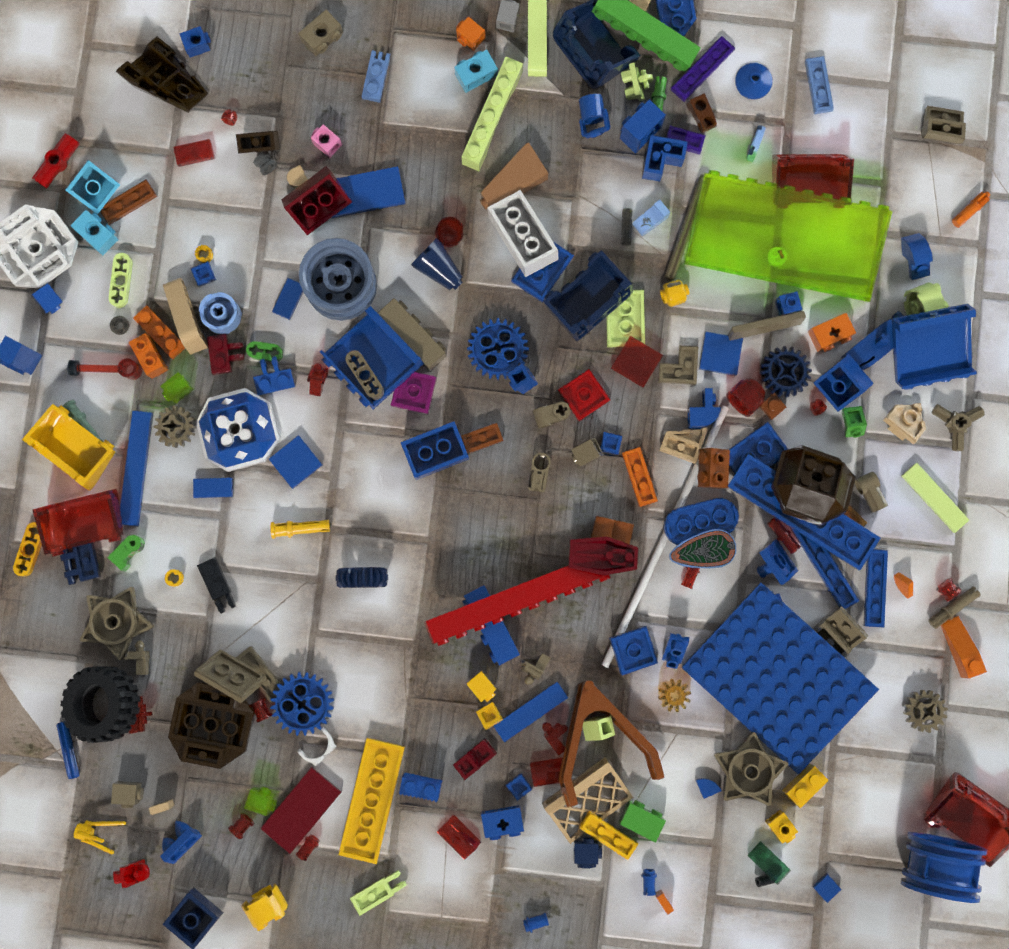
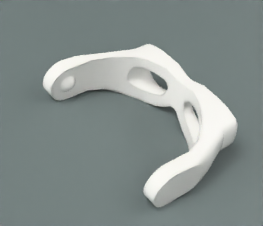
[297,727,337,766]

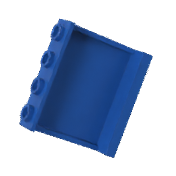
[892,304,977,390]
[320,306,423,410]

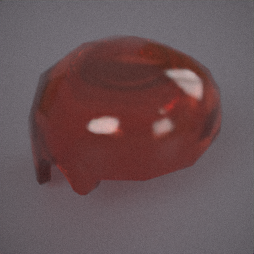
[435,216,463,248]

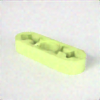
[109,253,133,308]

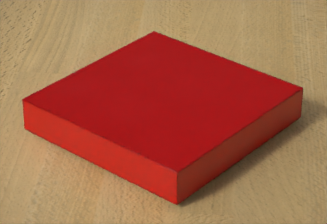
[558,369,610,421]

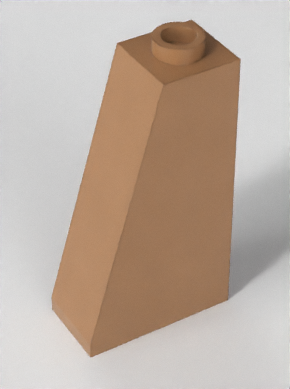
[480,142,549,210]

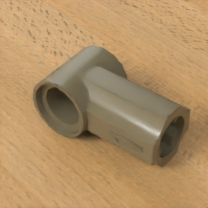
[855,472,888,513]

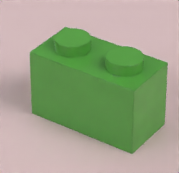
[618,800,666,843]

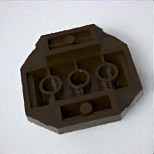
[771,445,856,526]
[168,682,255,769]

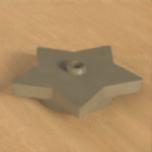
[80,587,154,660]
[714,732,789,806]

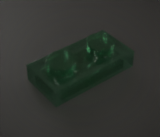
[747,841,791,885]

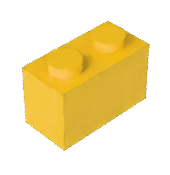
[782,763,829,808]

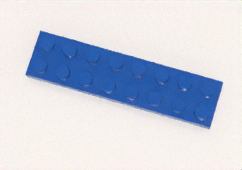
[728,454,881,571]

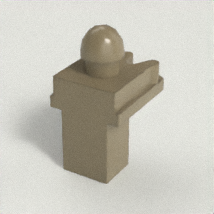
[123,640,150,675]
[520,653,550,685]

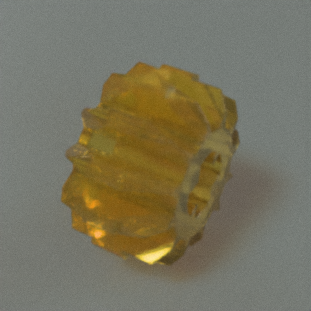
[658,679,691,712]

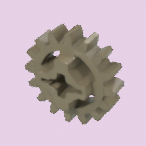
[153,406,197,448]
[903,689,948,733]

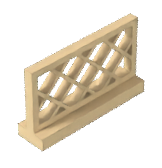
[542,757,634,844]

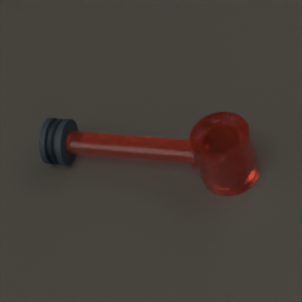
[67,358,142,380]

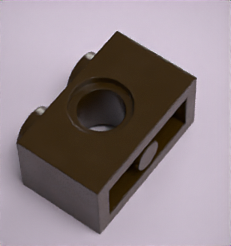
[236,131,280,154]

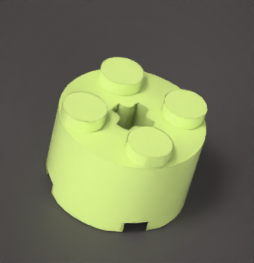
[904,283,949,315]

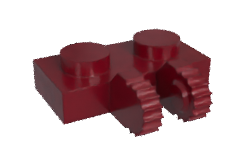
[207,334,245,375]

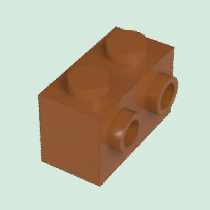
[697,448,730,489]

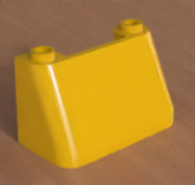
[22,404,115,491]

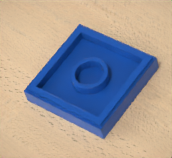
[699,332,743,376]
[269,435,323,489]
[609,626,658,675]

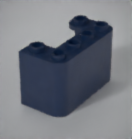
[543,250,633,341]

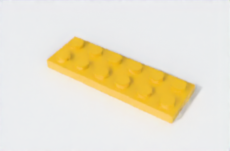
[338,737,405,864]

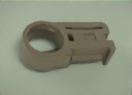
[528,453,551,492]

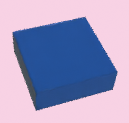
[191,261,216,287]
[600,432,622,455]
[506,773,533,801]
[812,873,842,903]

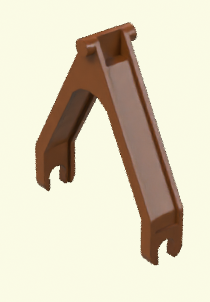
[558,680,664,807]

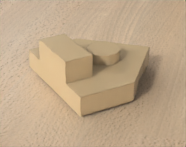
[883,403,926,444]

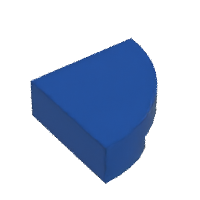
[695,778,722,799]

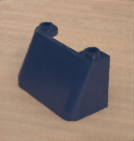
[553,0,641,89]

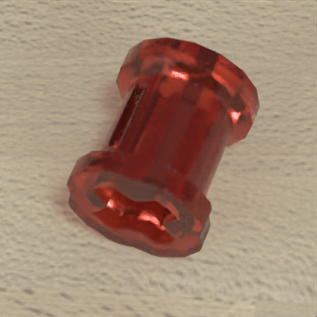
[250,698,272,723]
[228,812,255,839]

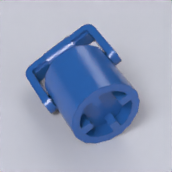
[578,94,610,139]

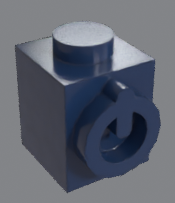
[574,837,602,869]

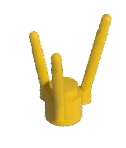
[74,820,126,854]

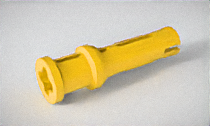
[270,520,330,539]

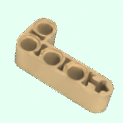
[163,278,208,355]

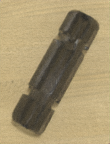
[621,208,633,246]

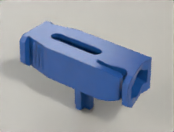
[841,311,904,371]

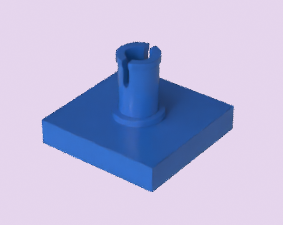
[757,539,799,585]

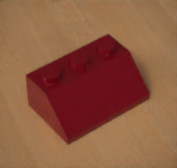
[281,166,352,235]

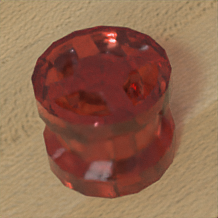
[936,578,962,602]

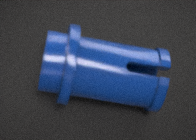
[641,869,657,896]
[523,913,549,933]

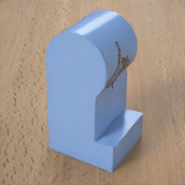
[632,200,670,236]

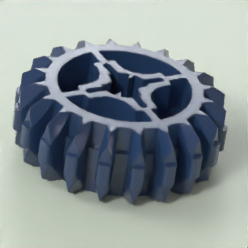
[759,346,812,398]
[336,567,388,588]

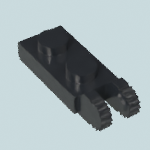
[197,557,236,614]

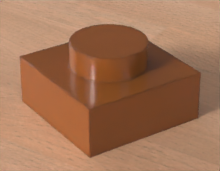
[759,393,787,420]

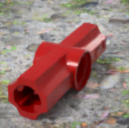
[32,133,80,189]

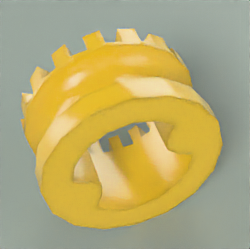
[195,245,213,263]
[165,569,184,587]

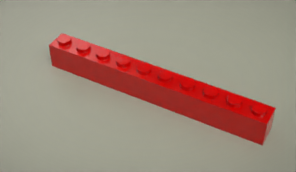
[424,565,611,646]

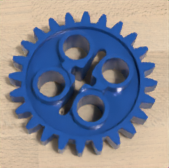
[467,318,529,380]
[270,671,334,736]

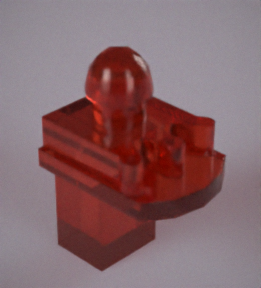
[307,363,329,397]
[542,722,568,755]

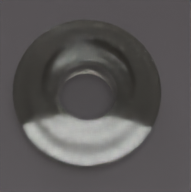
[110,316,129,335]

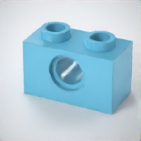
[454,50,498,93]
[71,210,119,255]

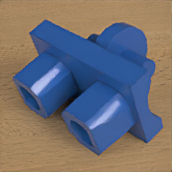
[662,633,690,669]

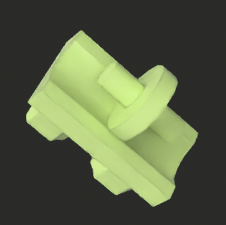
[621,63,653,101]

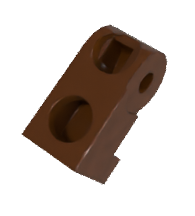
[686,93,717,133]

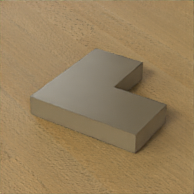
[658,345,699,385]

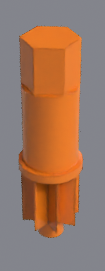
[952,191,990,228]

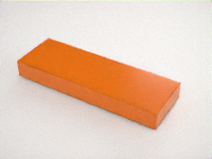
[622,447,658,507]

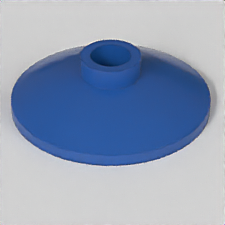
[735,63,773,99]

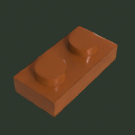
[461,423,503,454]

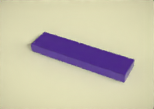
[671,36,735,102]

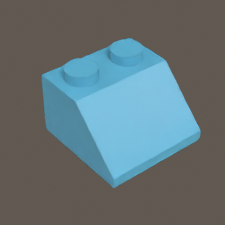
[65,160,120,214]

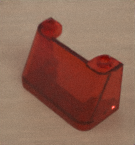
[772,154,854,209]
[32,488,124,557]
[924,772,1009,867]

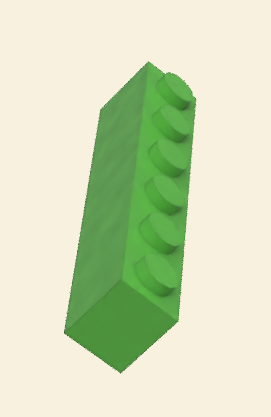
[591,0,701,72]

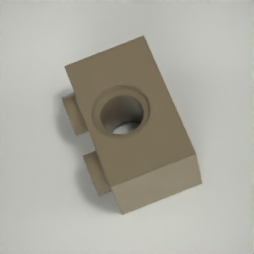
[298,9,343,57]

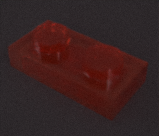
[173,139,215,167]

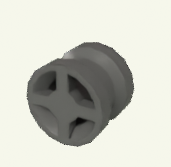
[253,151,277,175]

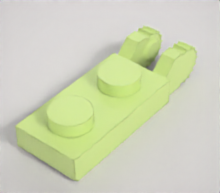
[350,870,407,916]

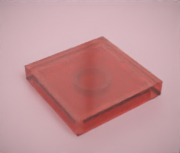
[610,336,663,388]

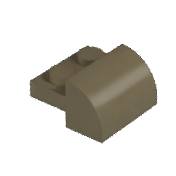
[921,106,966,144]
[813,606,868,657]

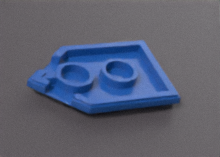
[655,0,697,36]

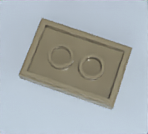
[194,649,266,703]

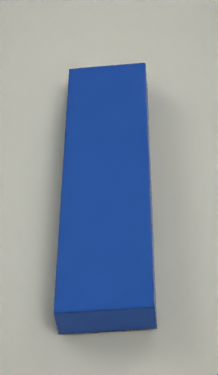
[863,549,888,628]
[493,682,568,742]

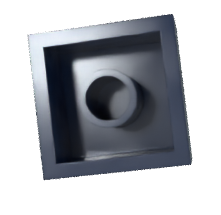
[163,888,224,949]

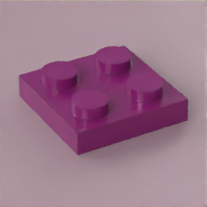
[391,372,437,415]

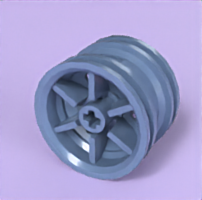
[299,238,377,321]

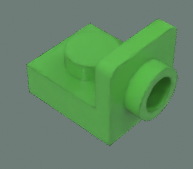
[842,406,867,438]

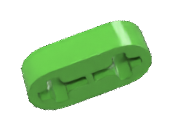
[246,341,283,362]

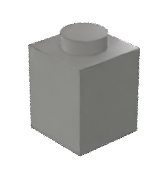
[496,0,520,32]

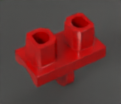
[113,859,150,888]

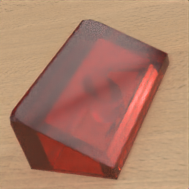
[530,757,572,787]
[437,815,481,860]

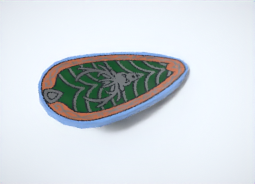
[669,529,736,568]

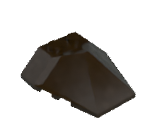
[116,36,208,113]

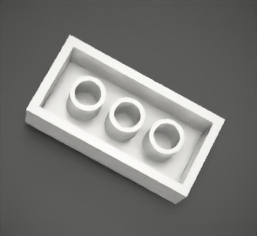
[487,190,558,277]

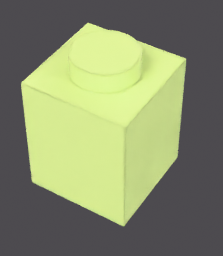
[583,716,615,741]

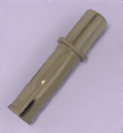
[929,586,981,629]

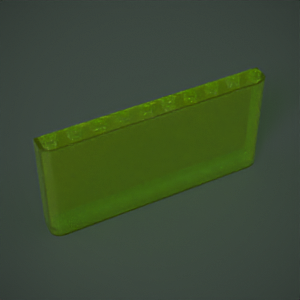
[684,170,893,302]

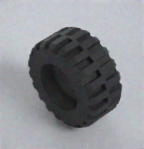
[60,666,140,743]

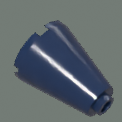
[411,238,463,290]

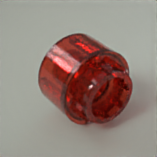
[726,378,765,417]

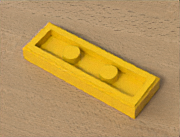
[579,811,639,860]

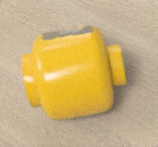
[660,280,689,307]

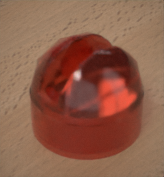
[221,109,238,126]
[810,399,827,416]

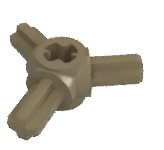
[931,404,985,452]

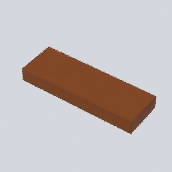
[100,179,157,225]

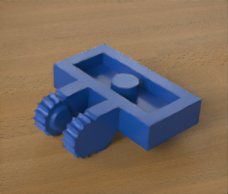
[253,356,295,395]

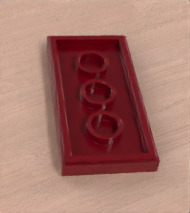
[260,767,342,854]

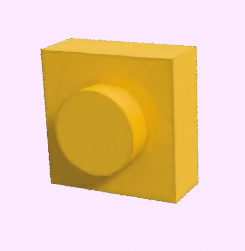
[476,702,503,730]

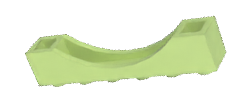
[461,57,523,171]

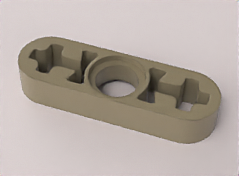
[345,350,384,400]

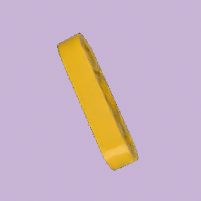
[13,522,46,576]

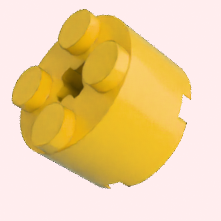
[241,883,288,931]

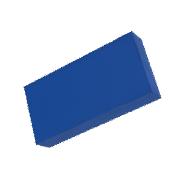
[272,278,303,320]
[193,478,233,498]

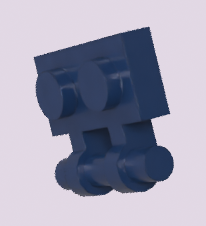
[60,540,101,585]

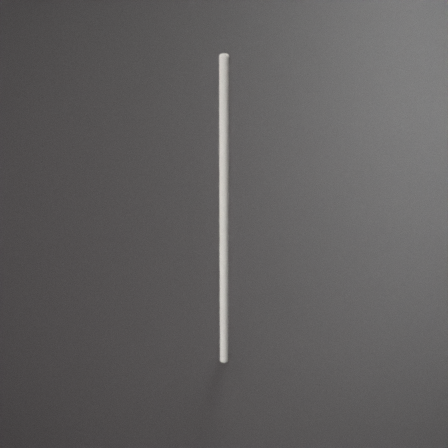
[601,405,729,668]

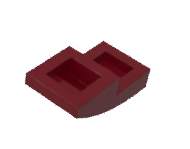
[453,738,497,780]

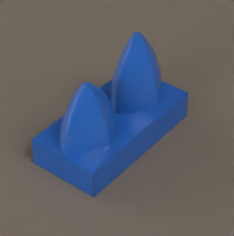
[160,821,202,864]

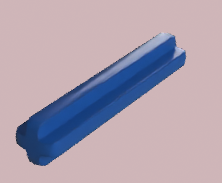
[56,721,79,779]

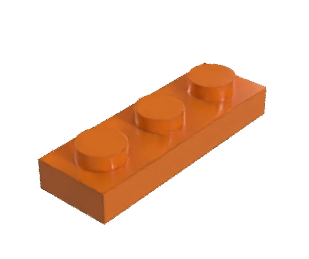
[133,305,185,359]

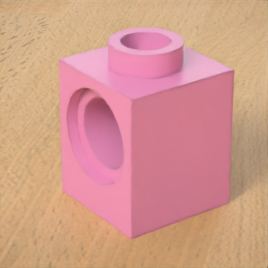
[311,124,342,158]

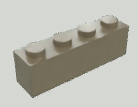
[378,298,446,371]

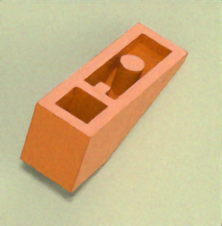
[941,616,987,679]

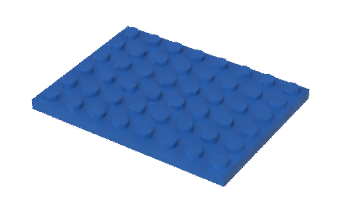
[682,582,879,775]

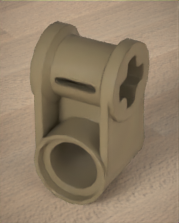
[532,402,570,429]

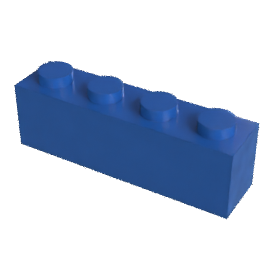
[462,585,520,665]

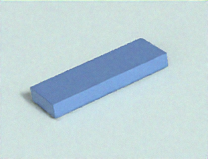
[805,56,834,114]

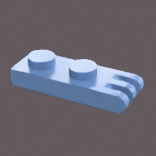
[362,50,391,103]

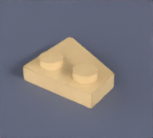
[659,428,708,464]

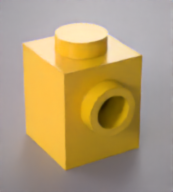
[466,671,497,702]
[765,810,798,844]

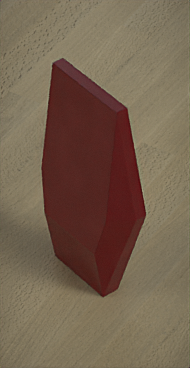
[569,536,638,576]

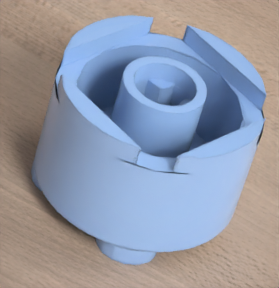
[199,292,242,335]

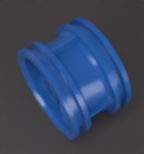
[900,832,987,903]

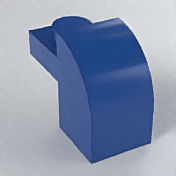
[901,233,933,280]
[687,388,721,429]

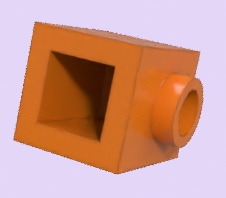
[456,16,486,51]

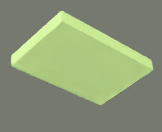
[606,290,645,347]

